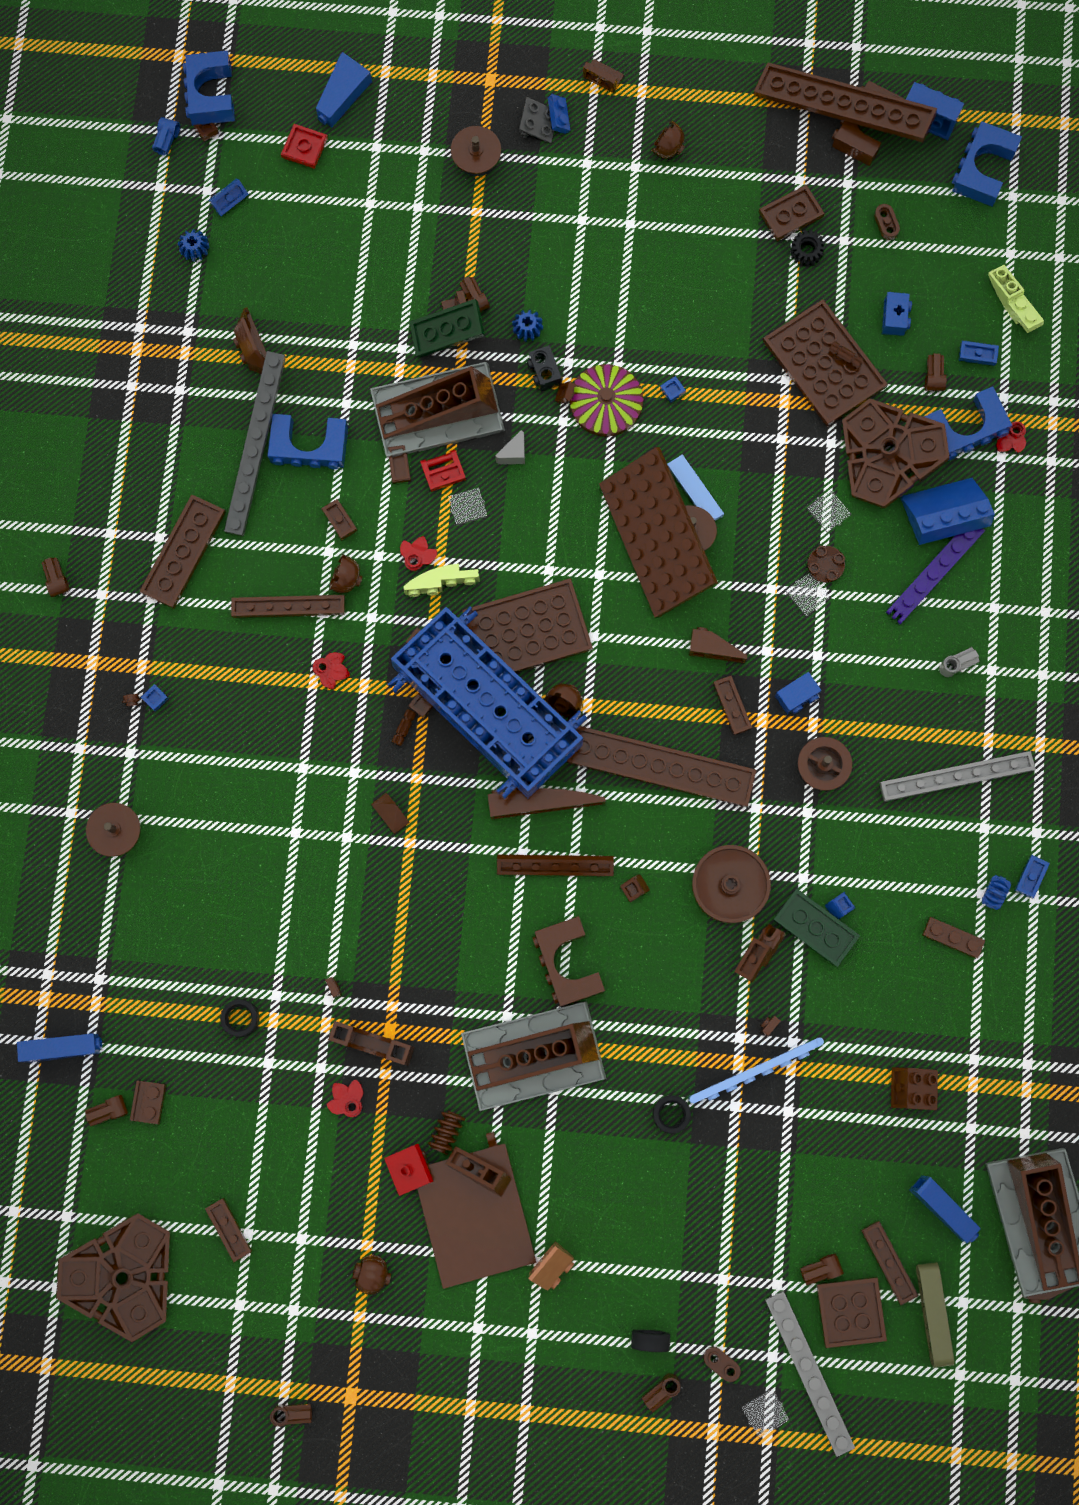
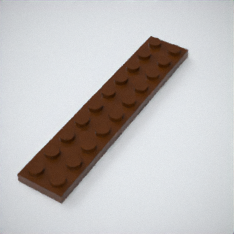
[754,62,937,142]
[565,726,756,808]

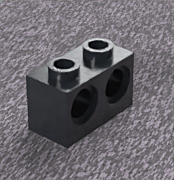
[527,345,562,392]

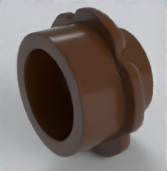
[122,693,141,706]

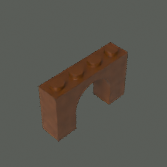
[832,81,904,166]
[532,916,605,1007]
[328,1021,415,1066]

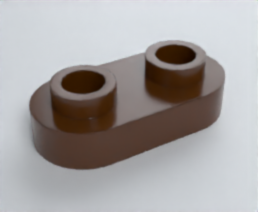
[874,204,900,240]
[703,1346,741,1382]

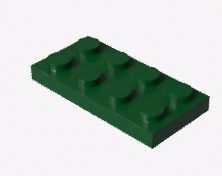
[410,299,485,358]
[773,888,860,968]

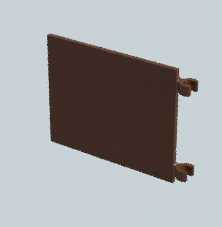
[417,1131,537,1289]

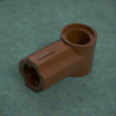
[460,277,490,312]
[925,353,947,391]
[42,558,70,597]
[85,1095,128,1126]
[800,1253,844,1286]
[642,1373,680,1412]
[270,1403,312,1427]

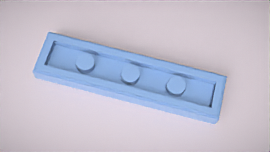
[667,454,724,521]

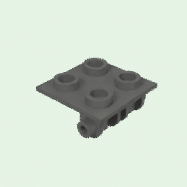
[519,97,554,144]

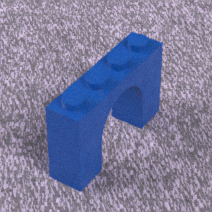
[183,50,235,126]
[952,121,1022,207]
[924,386,1012,461]
[268,414,348,469]

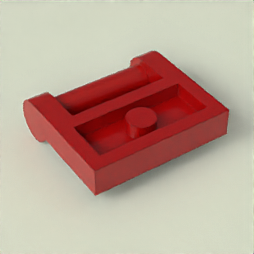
[420,449,466,492]

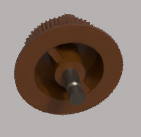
[798,737,852,791]

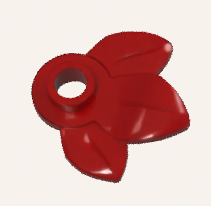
[996,421,1026,453]
[400,536,438,571]
[312,652,350,689]
[327,1080,363,1117]

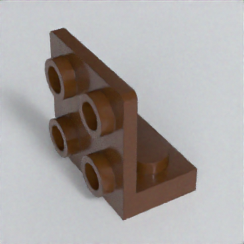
[891,1067,938,1110]

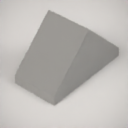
[495,430,525,464]

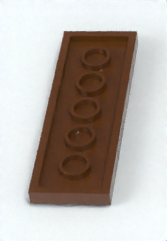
[139,495,226,609]

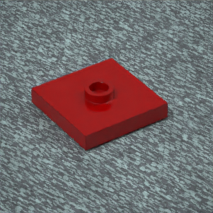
[281,124,328,169]
[384,1144,433,1196]

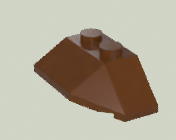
[233,307,266,374]

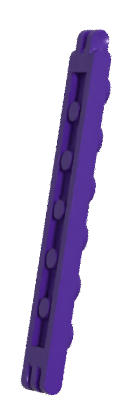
[886,528,985,624]

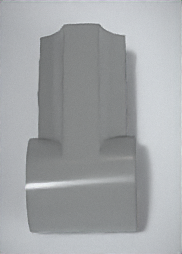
[939,647,979,677]

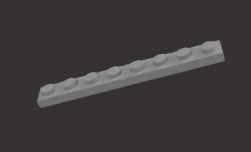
[879,751,1036,802]
[765,1291,855,1457]

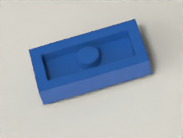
[548,94,570,134]
[209,178,249,216]
[959,341,999,366]
[1015,855,1050,899]

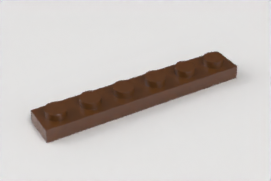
[231,595,345,618]
[497,854,614,876]

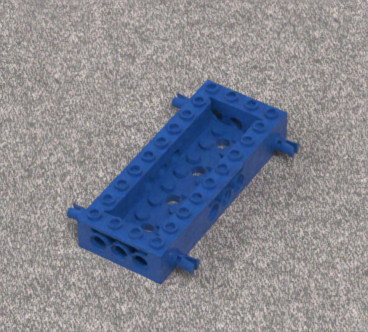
[387,606,587,799]

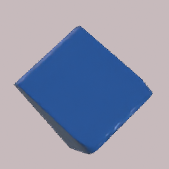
[825,892,855,919]

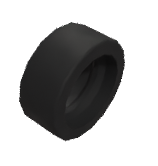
[220,999,260,1037]
[652,1095,691,1134]
[631,1330,670,1352]

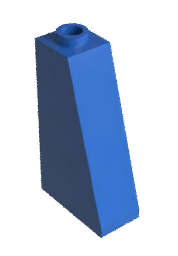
[316,52,372,127]
[17,1033,102,1063]
[909,1175,981,1243]

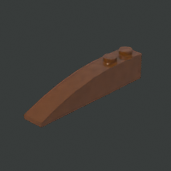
[488,788,606,820]

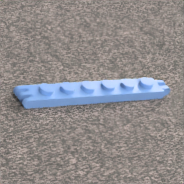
[688,1038,824,1103]

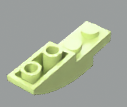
[988,265,1044,333]
[404,564,480,597]

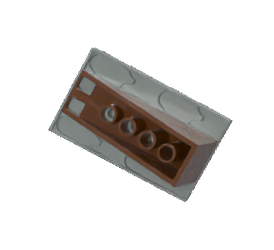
[370,362,505,458]
[461,1002,606,1111]
[986,1148,1079,1297]

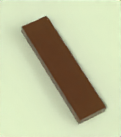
[861,1221,919,1305]

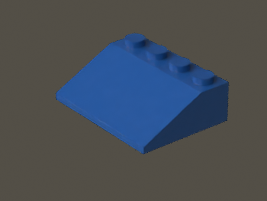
[901,478,995,545]

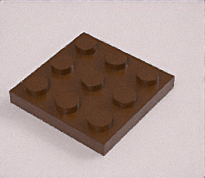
[816,1277,887,1348]

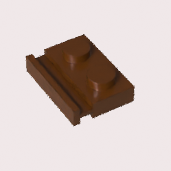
[130,1081,166,1124]

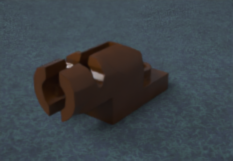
[734,924,786,982]

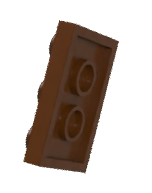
[759,185,825,241]

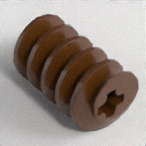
[428,1110,466,1156]

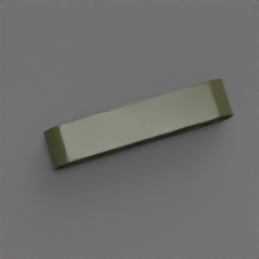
[916,1262,954,1368]

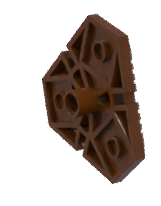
[842,399,950,509]
[56,1213,170,1342]

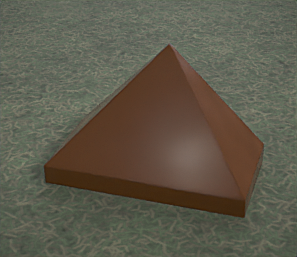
[371,793,410,835]

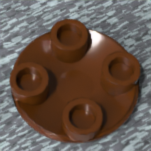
[807,546,845,583]

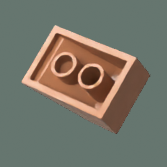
[528,1241,574,1291]

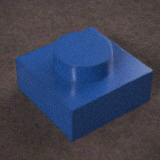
[660,376,686,403]
[141,684,169,712]

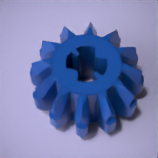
[178,229,210,262]
[512,309,543,342]
[982,875,1011,910]

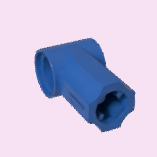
[152,117,180,156]

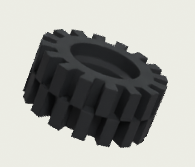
[790,230,825,267]

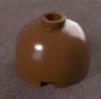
[651,120,685,159]
[329,554,363,593]
[544,684,583,720]

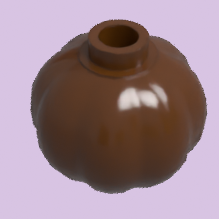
[352,1255,391,1295]

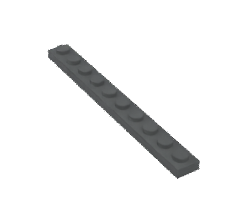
[224,351,286,536]

